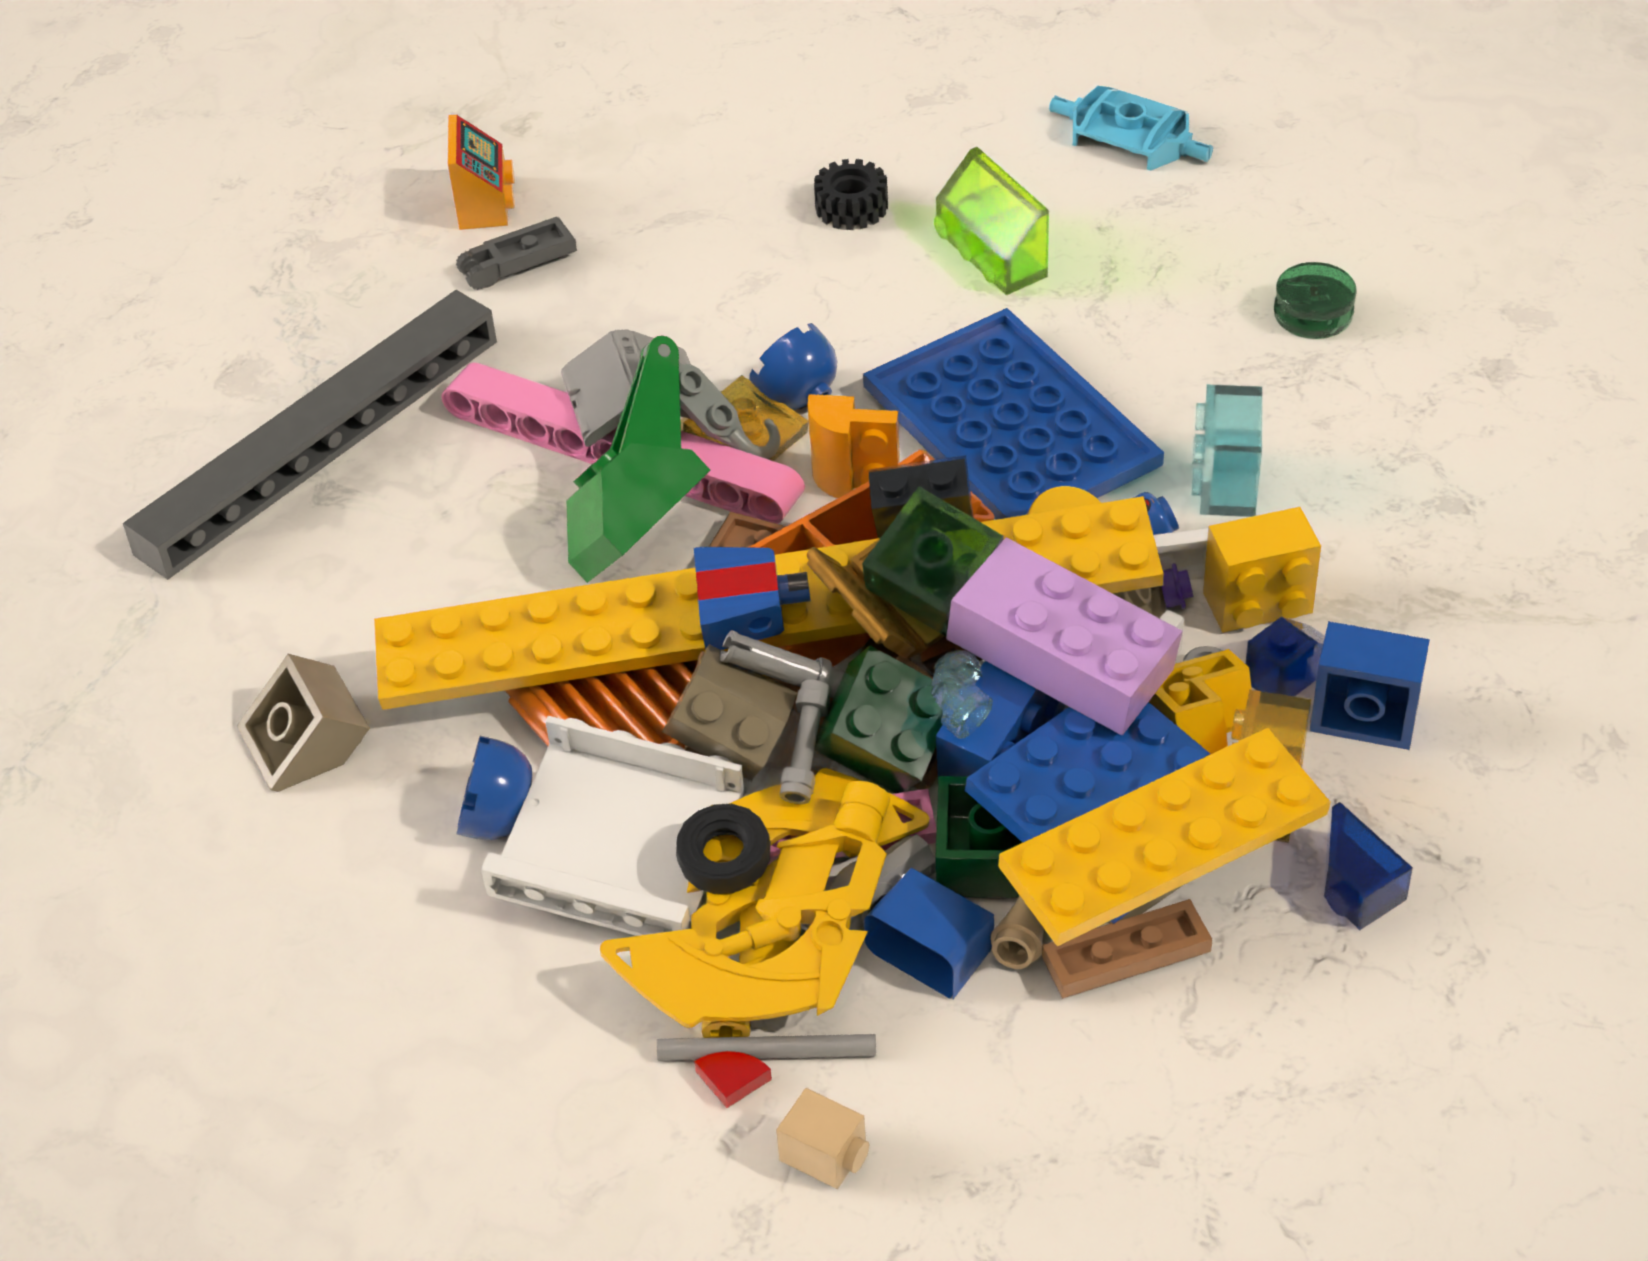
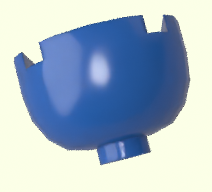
[749,323,838,410]
[456,736,532,840]

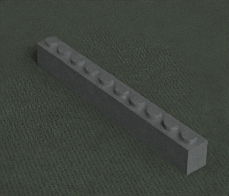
[123,290,497,580]

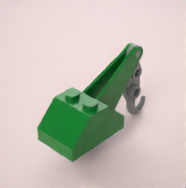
[566,335,780,583]

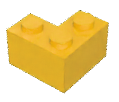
[1149,649,1255,754]

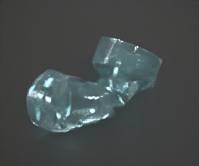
[931,650,993,739]

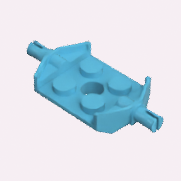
[1049,85,1213,171]

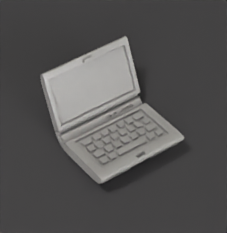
[561,329,692,447]

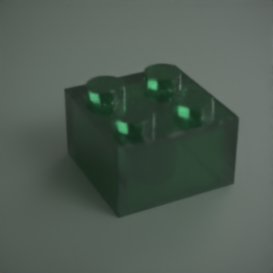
[862,487,1004,637]

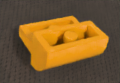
[807,394,900,498]

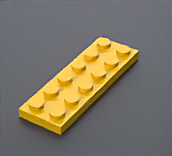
[998,728,1331,946]

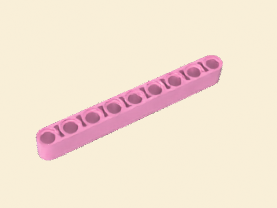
[442,363,805,524]

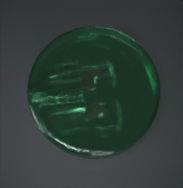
[1274,262,1357,339]

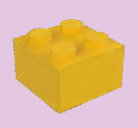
[1203,507,1321,633]

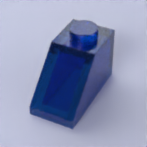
[1245,617,1325,708]
[1324,802,1413,930]

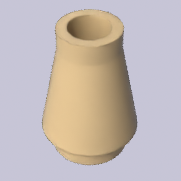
[990,895,1044,969]

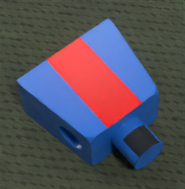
[694,547,811,650]

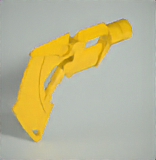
[687,768,930,1038]
[600,781,890,1028]

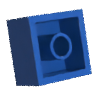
[1310,621,1430,750]

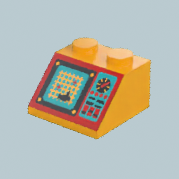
[448,114,515,230]

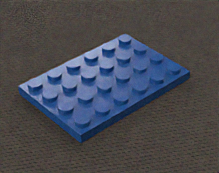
[863,308,1164,520]

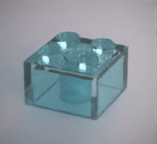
[1191,384,1262,517]

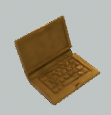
[807,518,967,659]

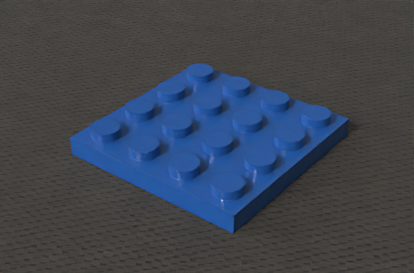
[965,702,1210,924]

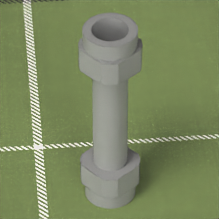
[780,680,831,804]

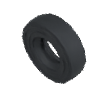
[676,803,771,894]

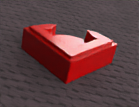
[694,1051,772,1108]

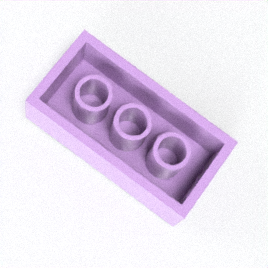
[946,537,1183,735]

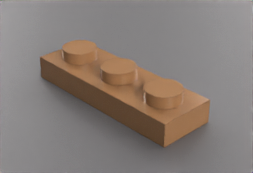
[1042,899,1212,999]

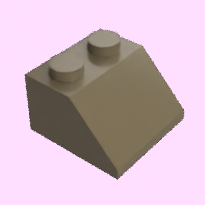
[662,644,797,781]
[237,653,370,792]

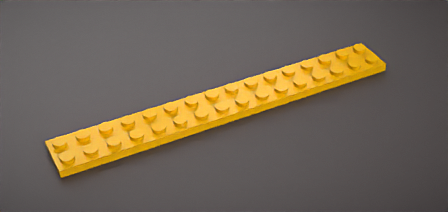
[374,496,1164,710]

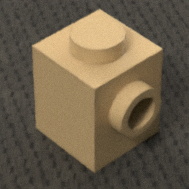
[776,1088,869,1189]

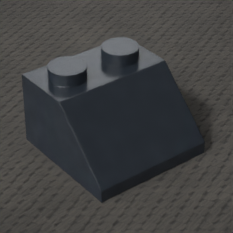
[869,455,974,538]

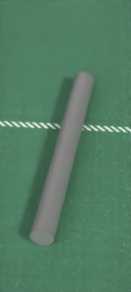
[657,1034,876,1061]

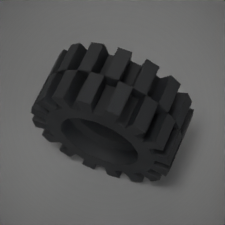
[814,159,888,230]

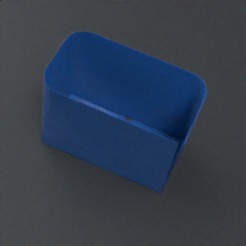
[864,868,994,1000]

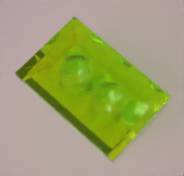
[934,147,1049,295]

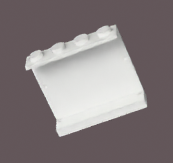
[481,716,744,936]

